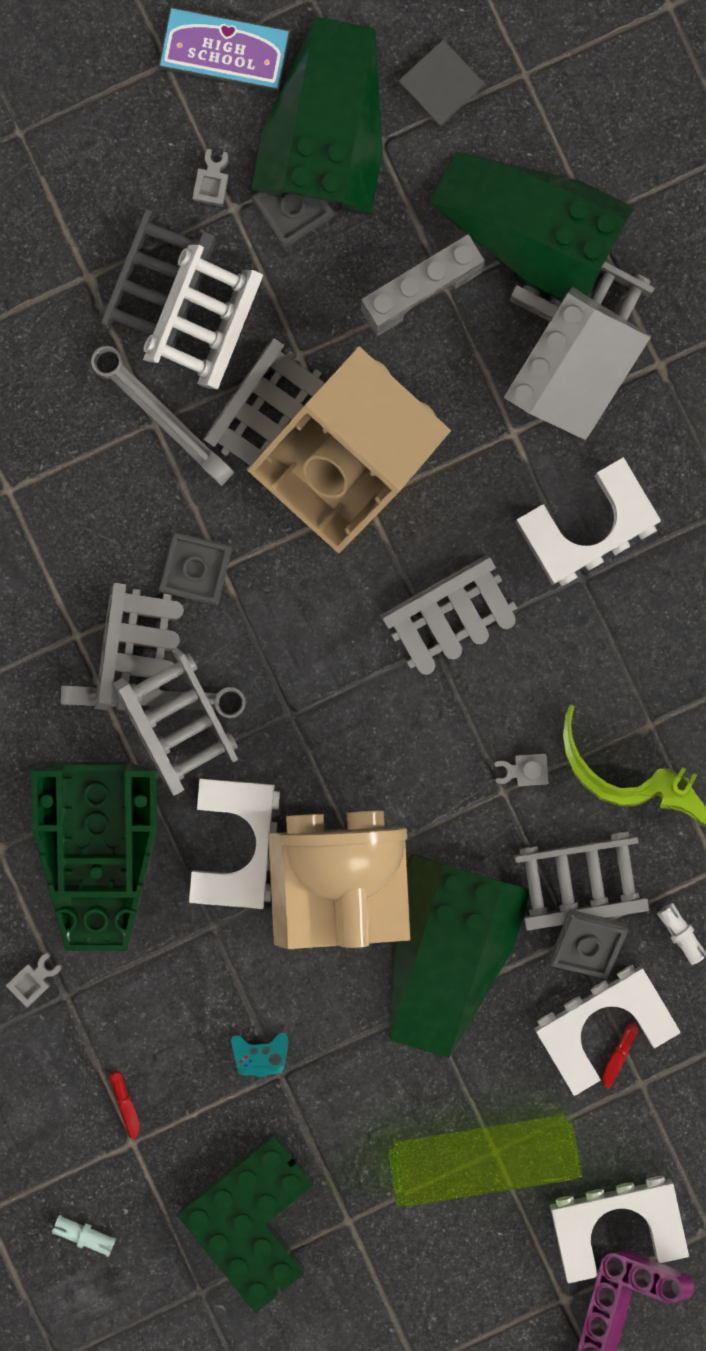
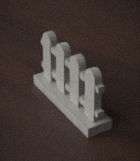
[202,338,325,471]
[380,555,517,675]
[94,583,184,711]

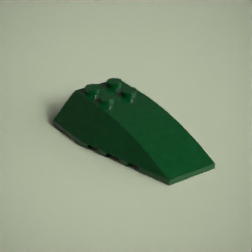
[251,17,383,215]
[429,151,635,302]
[31,762,157,951]
[390,854,530,1058]

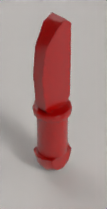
[602,1022,639,1089]
[109,1070,140,1139]

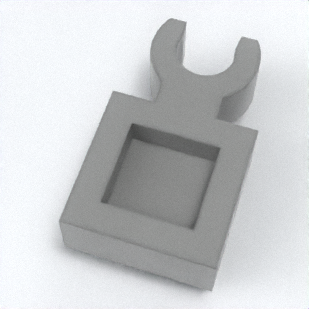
[192,149,229,207]
[494,754,549,787]
[6,952,62,1008]

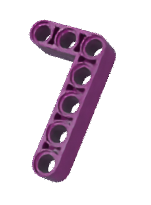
[577,1250,694,1351]

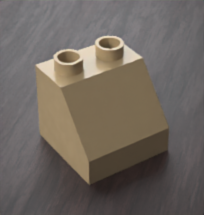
[247,346,451,553]

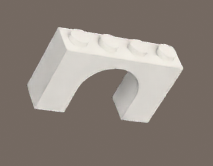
[515,457,661,586]
[189,778,280,909]
[534,965,681,1096]
[550,1176,689,1283]

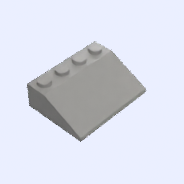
[504,287,651,440]

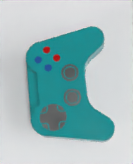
[231,1033,289,1077]

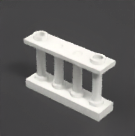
[143,245,263,389]

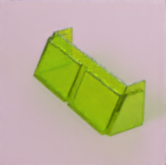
[388,1111,583,1207]

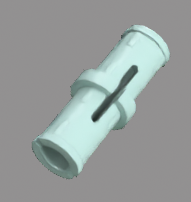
[51,1215,116,1257]

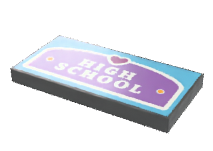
[158,7,291,93]

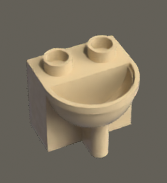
[268,810,410,949]

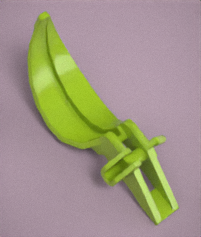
[563,704,706,828]

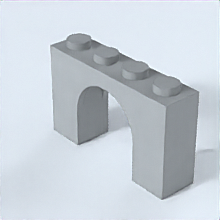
[361,234,485,337]

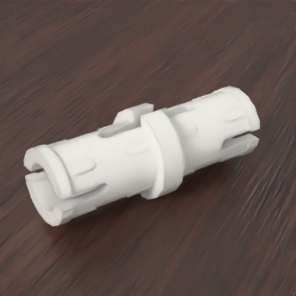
[657,903,706,965]

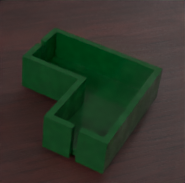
[177,1132,314,1314]

